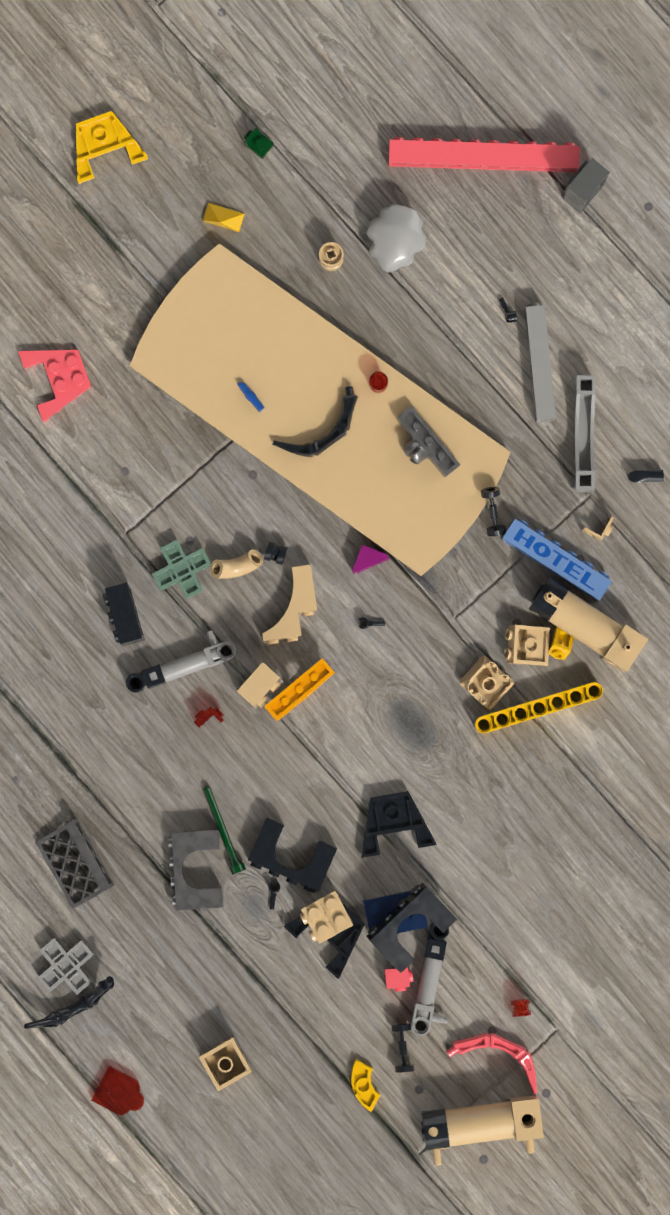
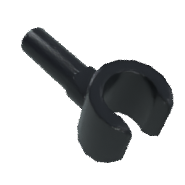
[499,298,517,323]
[358,617,385,629]
[269,882,280,910]

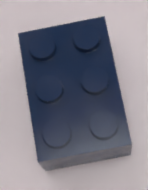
[363,890,428,934]

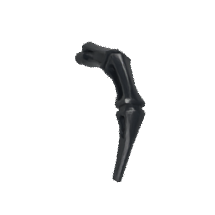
[272,386,358,458]
[24,976,114,1029]

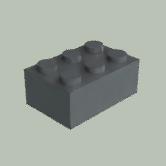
[563,158,610,213]

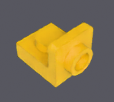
[549,627,574,660]

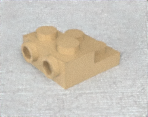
[504,625,550,666]
[299,891,353,944]

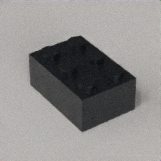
[103,582,145,646]

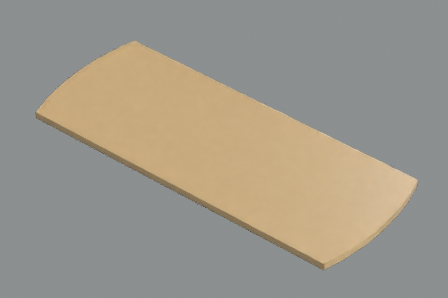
[130,243,510,576]

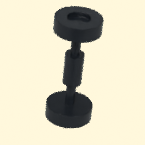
[481,487,506,537]
[391,1024,415,1073]

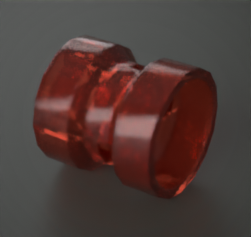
[369,372,388,393]

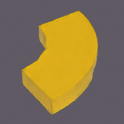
[351,1059,380,1112]

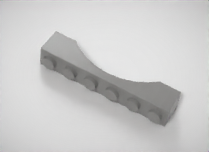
[574,375,596,493]

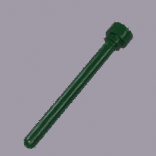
[203,786,246,875]

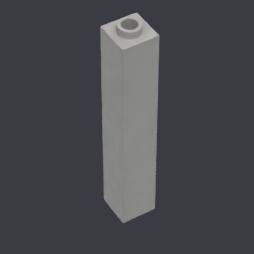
[524,303,556,423]

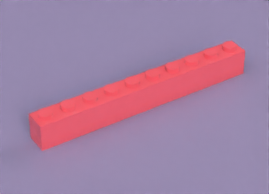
[389,137,580,172]

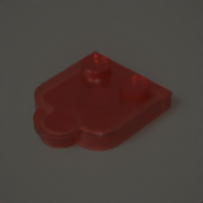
[91,1065,144,1115]

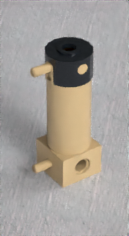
[529,577,648,673]
[421,1095,544,1166]

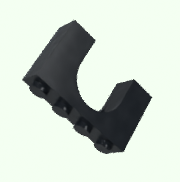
[248,818,337,893]
[366,882,457,973]

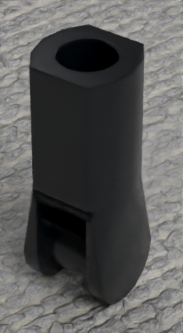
[628,470,664,483]

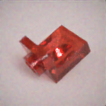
[194,706,224,728]

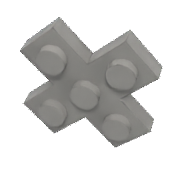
[37,938,94,995]

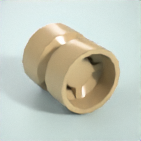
[319,242,344,271]

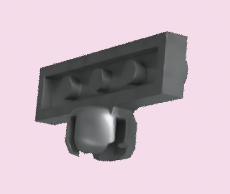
[396,406,460,478]

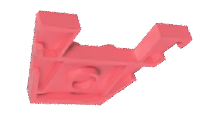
[18,350,91,422]

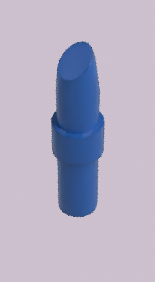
[237,383,265,412]

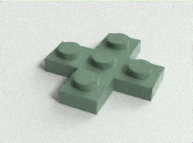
[152,540,211,600]

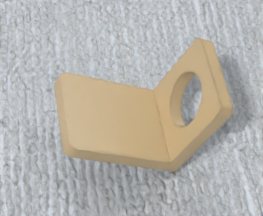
[582,516,614,542]

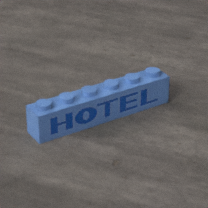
[502,519,612,602]

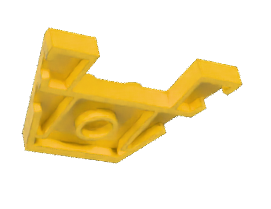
[76,111,148,184]

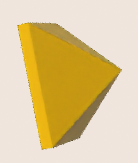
[203,203,245,232]

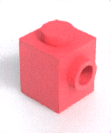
[384,967,413,992]

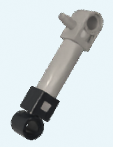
[126,630,237,693]
[411,922,449,1036]

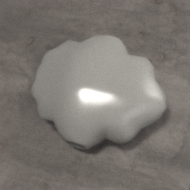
[366,203,426,273]

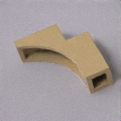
[262,565,317,645]

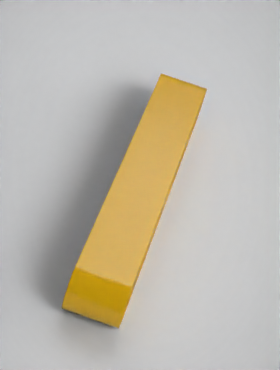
[474,682,603,734]

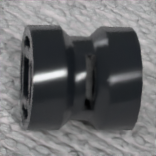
[264,541,288,565]

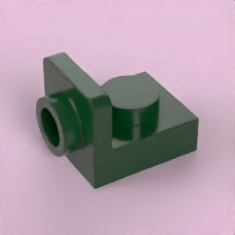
[244,127,274,160]

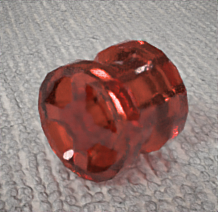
[511,999,531,1017]

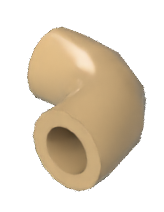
[210,550,263,579]

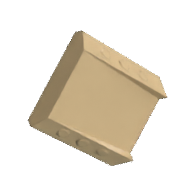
[459,655,514,710]

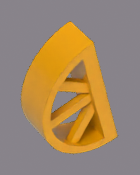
[264,658,335,722]

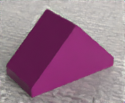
[352,545,389,575]

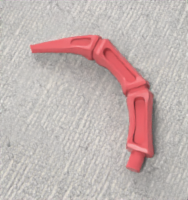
[446,1033,537,1094]

